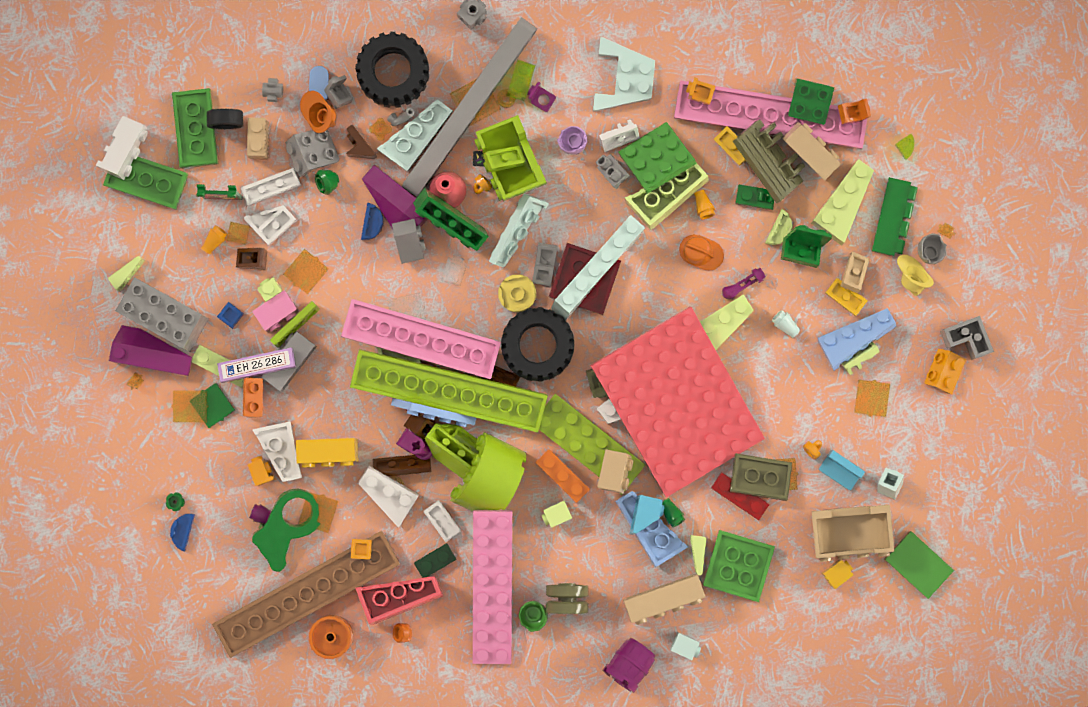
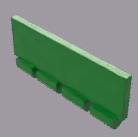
[872,177,918,256]

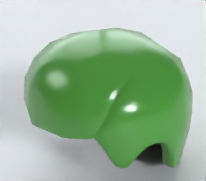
[519,601,548,632]

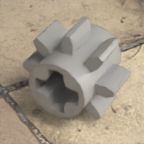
[262,78,283,102]

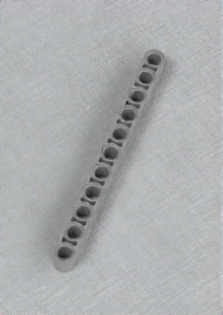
[402,17,538,197]

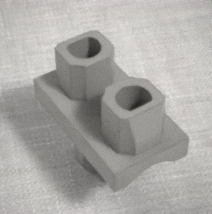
[596,154,630,189]

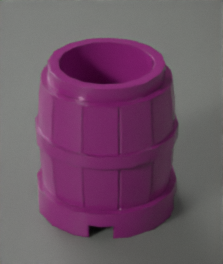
[603,638,655,693]

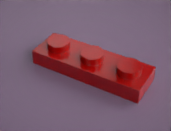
[711,472,770,520]

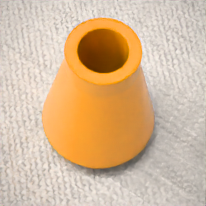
[694,190,715,220]
[201,225,227,254]

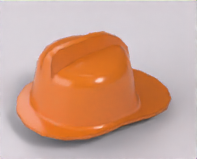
[300,90,336,133]
[679,234,724,271]

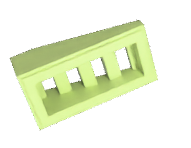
[108,256,144,292]
[690,535,706,575]

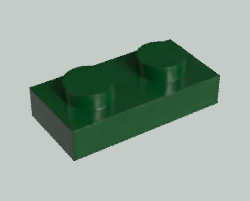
[414,543,457,578]

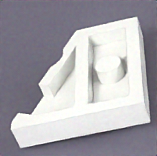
[244,205,297,245]

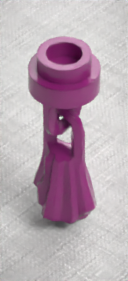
[722,268,766,299]

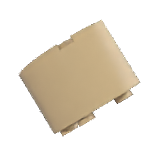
[812,505,894,562]

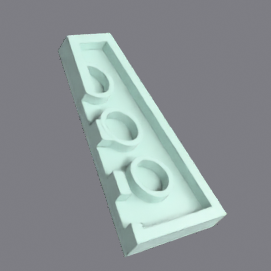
[377,99,453,172]
[489,193,549,267]

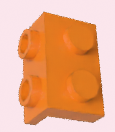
[243,378,264,418]

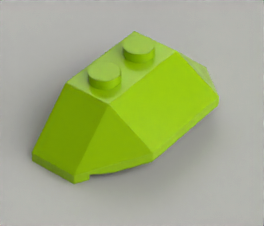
[425,423,480,479]

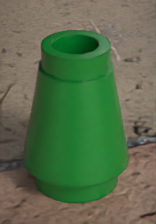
[662,498,685,528]

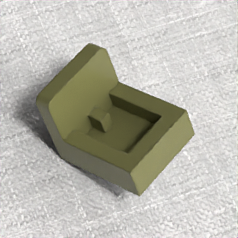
[586,369,607,398]

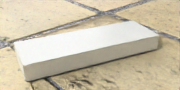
[241,168,301,206]

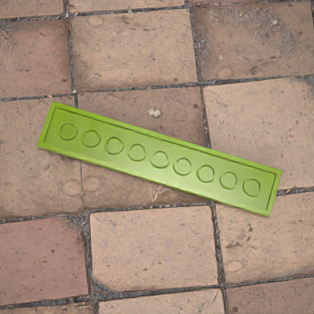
[350,349,548,432]

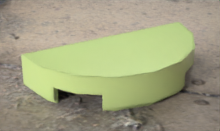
[765,209,793,245]

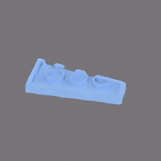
[818,308,896,371]
[391,398,476,427]

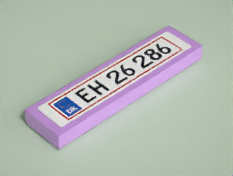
[217,348,296,383]

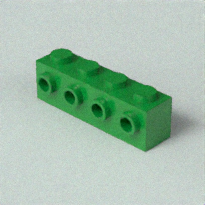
[413,188,489,251]

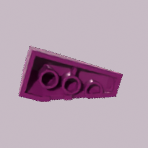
[362,165,428,230]
[109,325,192,376]

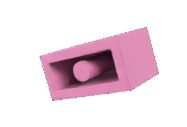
[252,290,299,332]

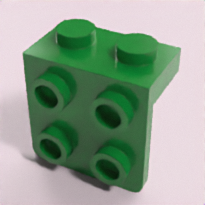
[781,225,832,268]

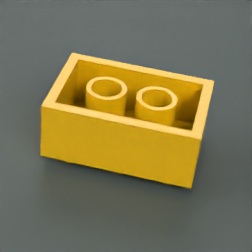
[296,438,358,468]

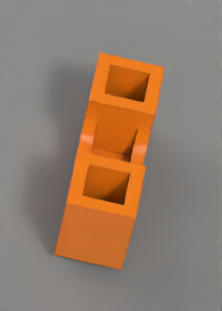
[535,449,590,503]

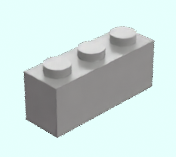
[262,332,317,392]

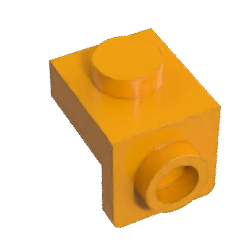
[686,77,716,105]

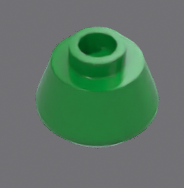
[315,170,339,195]

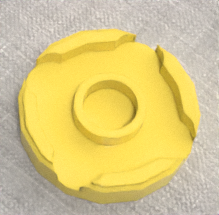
[498,275,536,312]

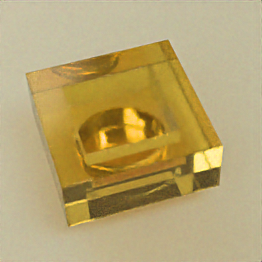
[227,222,250,245]

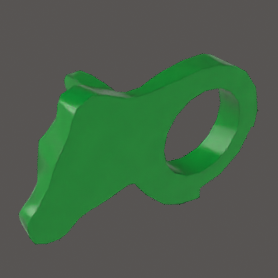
[252,488,321,572]

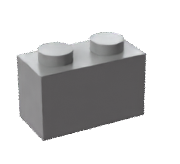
[392,219,426,264]

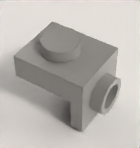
[324,75,353,109]

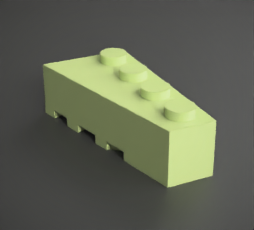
[811,159,874,246]
[625,163,709,230]
[700,294,754,350]

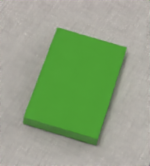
[885,531,954,599]

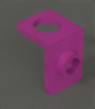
[527,82,556,112]

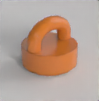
[393,623,412,643]

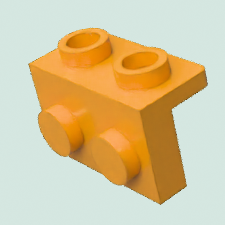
[924,349,966,395]

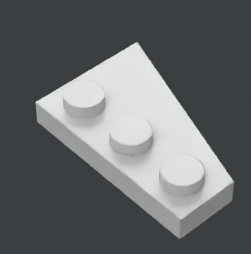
[252,422,302,482]
[359,466,418,528]

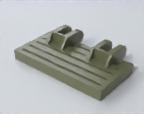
[733,119,805,203]

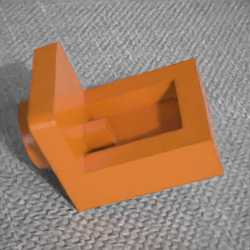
[838,99,871,124]

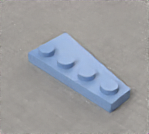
[615,491,688,567]

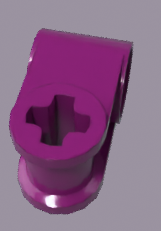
[396,428,432,460]

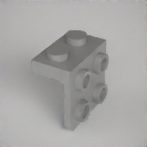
[285,129,339,177]

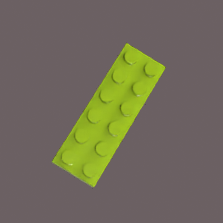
[539,394,645,495]

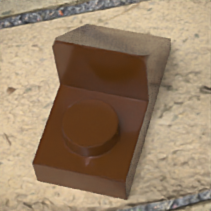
[346,125,377,159]

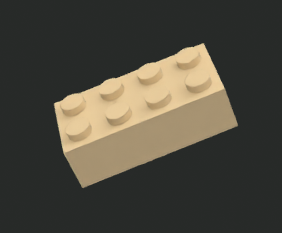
[623,574,705,625]

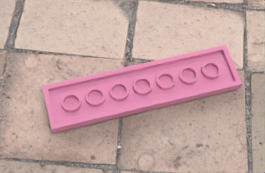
[341,299,501,380]
[473,510,512,664]

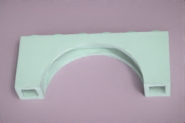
[551,215,645,321]

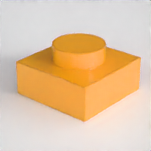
[351,539,372,559]

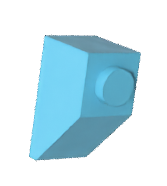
[629,495,664,535]

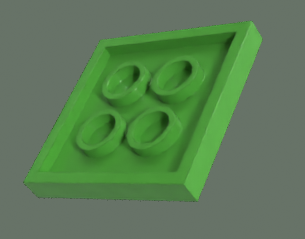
[618,122,696,194]
[703,530,775,602]

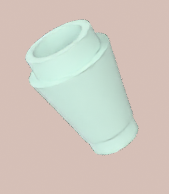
[772,310,800,338]

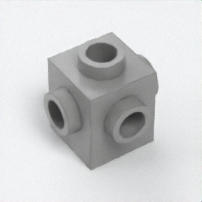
[457,0,487,30]

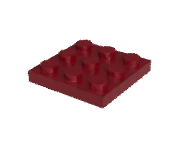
[549,243,621,315]

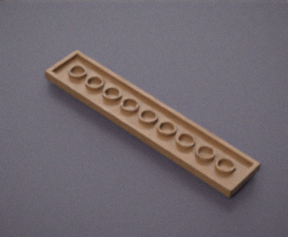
[212,531,400,658]

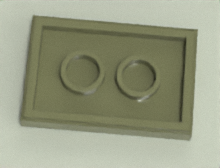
[730,453,792,501]

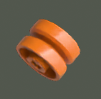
[309,615,353,659]

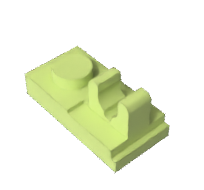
[841,342,880,375]

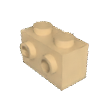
[598,450,633,494]

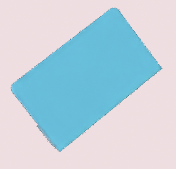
[819,450,865,490]

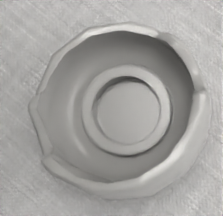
[917,233,947,264]

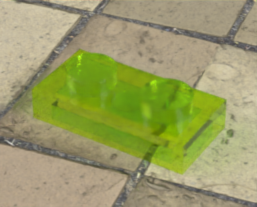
[507,59,535,101]

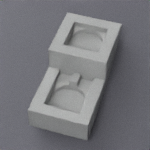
[532,243,558,286]

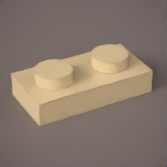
[841,252,869,293]

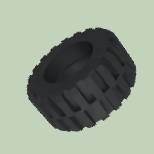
[355,31,429,108]
[501,307,574,382]

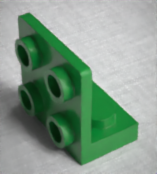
[788,78,835,125]

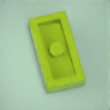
[483,146,526,172]

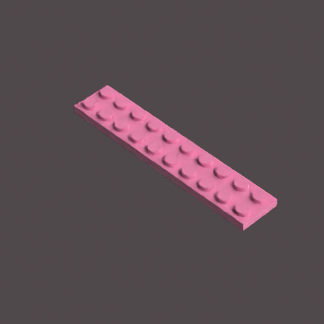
[674,80,867,149]

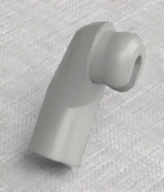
[387,108,414,126]

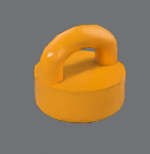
[473,174,492,194]
[803,440,822,460]

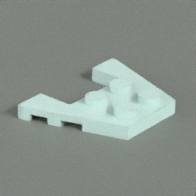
[593,37,655,112]

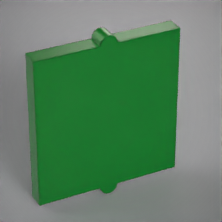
[190,383,235,428]

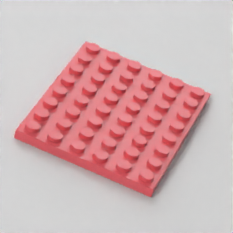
[590,306,765,498]

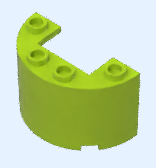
[474,115,547,201]
[450,432,526,512]

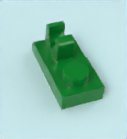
[735,184,774,210]

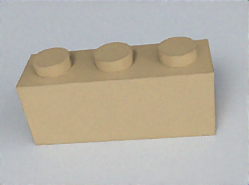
[782,122,841,180]

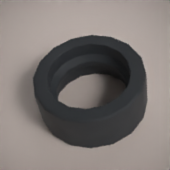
[207,108,243,130]

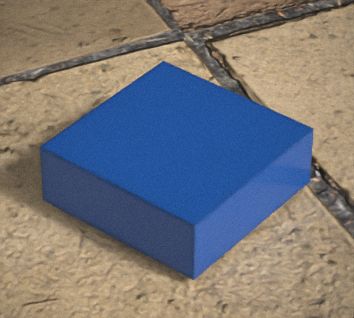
[217,302,244,329]

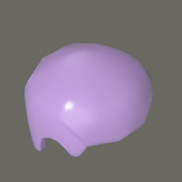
[557,126,587,155]

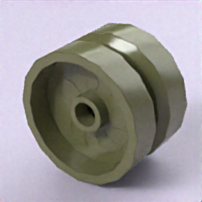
[546,583,588,614]

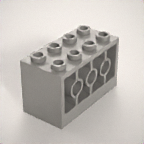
[115,277,209,352]

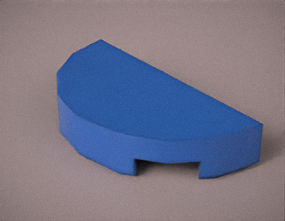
[361,202,383,240]
[170,514,195,552]

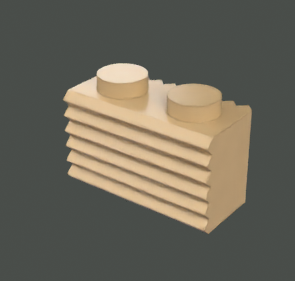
[247,118,269,159]

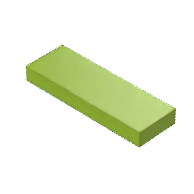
[270,301,320,348]

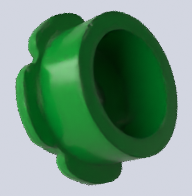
[166,492,185,511]

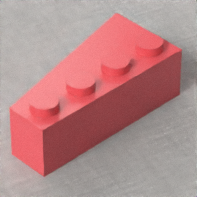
[355,576,444,625]

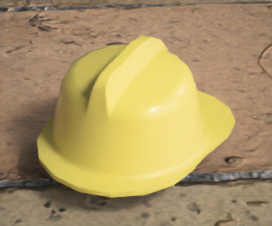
[897,254,934,296]

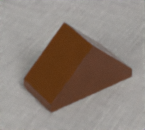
[236,248,267,270]

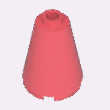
[428,171,466,208]

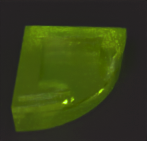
[895,133,914,160]

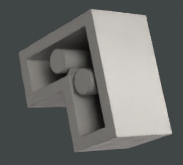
[940,316,994,360]

